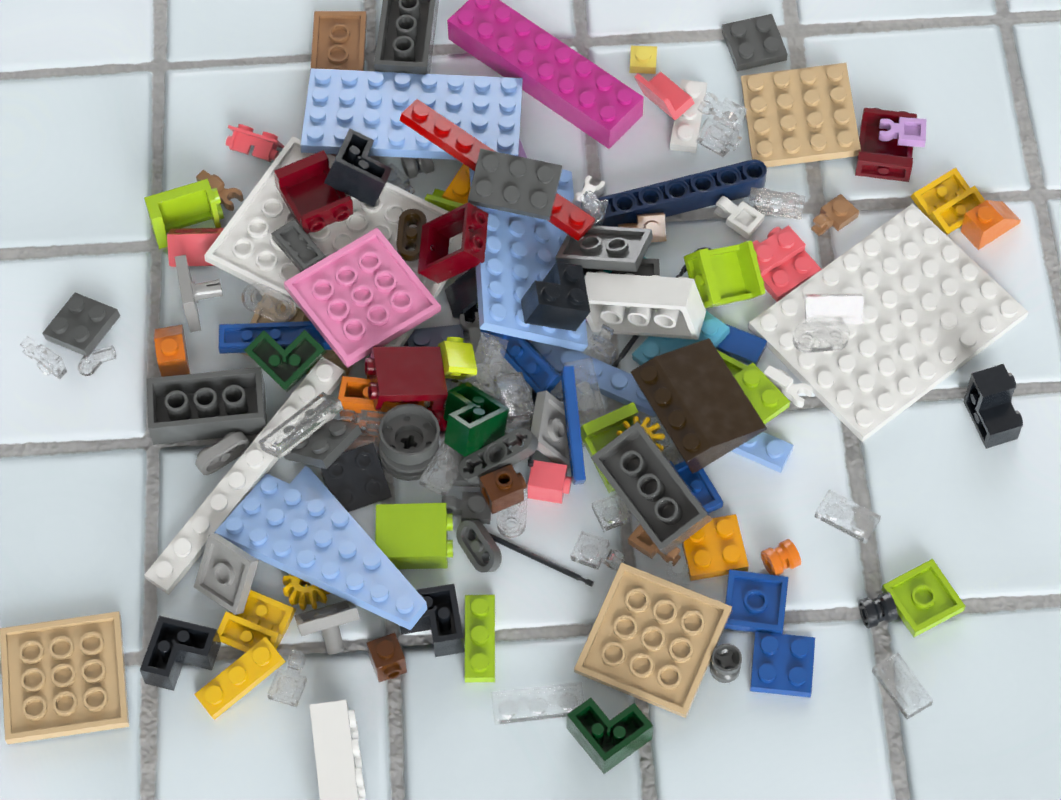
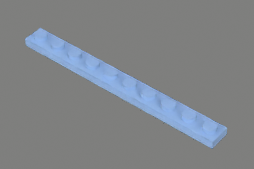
[532,341,794,473]

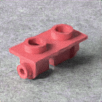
[226,124,284,162]

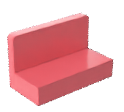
[634,72,695,120]
[167,228,224,267]

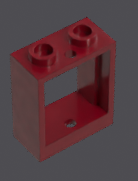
[418,202,488,284]

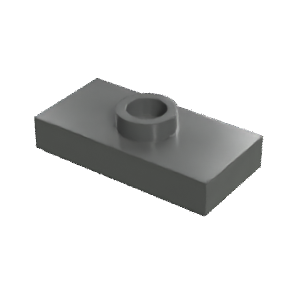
[271,219,326,272]

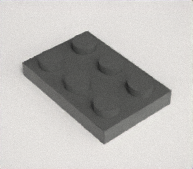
[468,149,562,221]
[555,225,653,272]

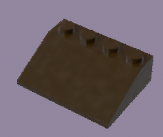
[631,338,767,474]

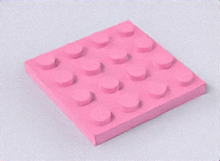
[284,228,441,368]

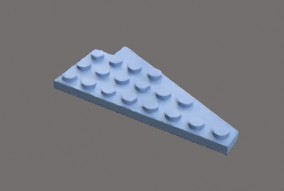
[215,466,427,630]

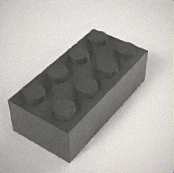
[374,0,439,75]
[146,367,267,445]
[591,421,713,555]

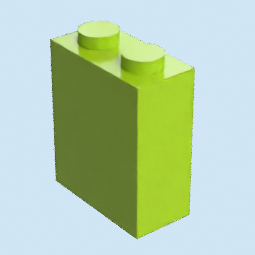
[375,503,453,570]

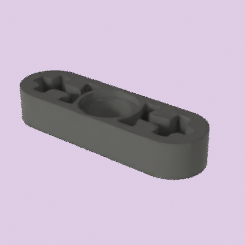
[459,428,538,484]

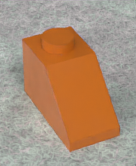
[961,200,1021,250]
[154,324,190,377]

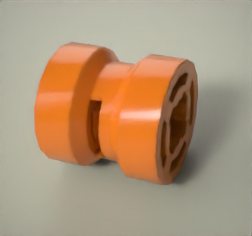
[761,539,801,576]

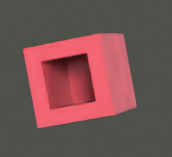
[528,460,572,504]

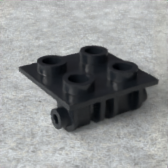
[320,442,392,512]

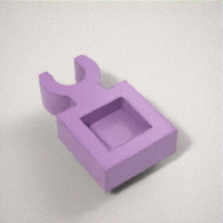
[879,117,927,147]

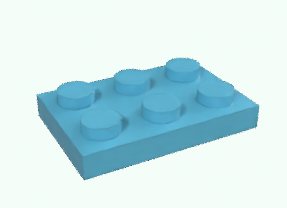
[632,311,730,365]

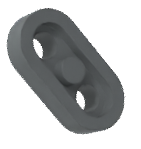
[456,520,502,573]

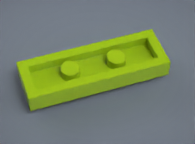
[465,595,495,683]

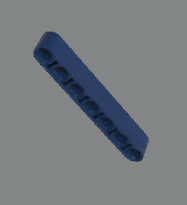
[586,159,767,227]

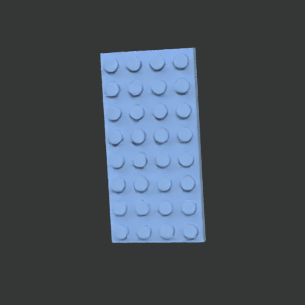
[301,68,523,160]
[469,168,588,352]

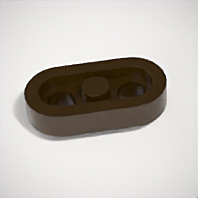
[396,209,427,261]

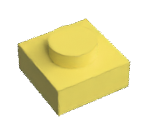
[630,45,657,74]

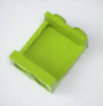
[144,179,224,249]
[683,240,766,309]
[580,402,638,493]

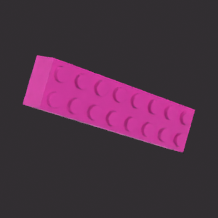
[447,0,644,149]

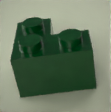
[244,330,327,392]
[443,381,509,457]
[566,698,653,774]

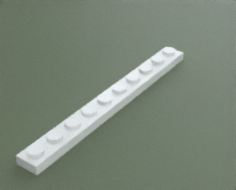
[144,356,346,595]

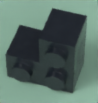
[324,129,392,207]
[521,262,591,331]
[445,266,478,323]
[963,364,1023,449]
[400,584,465,657]
[140,616,221,691]

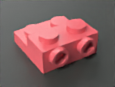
[753,225,822,302]

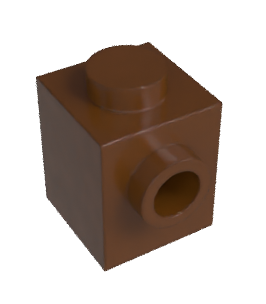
[479,464,527,514]
[366,632,407,682]

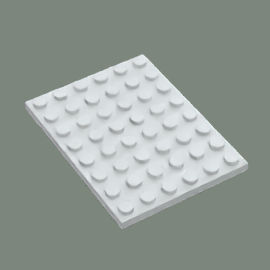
[204,136,463,347]
[748,203,1028,442]

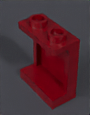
[855,108,917,182]
[274,150,354,234]
[365,347,448,410]

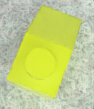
[438,337,477,380]

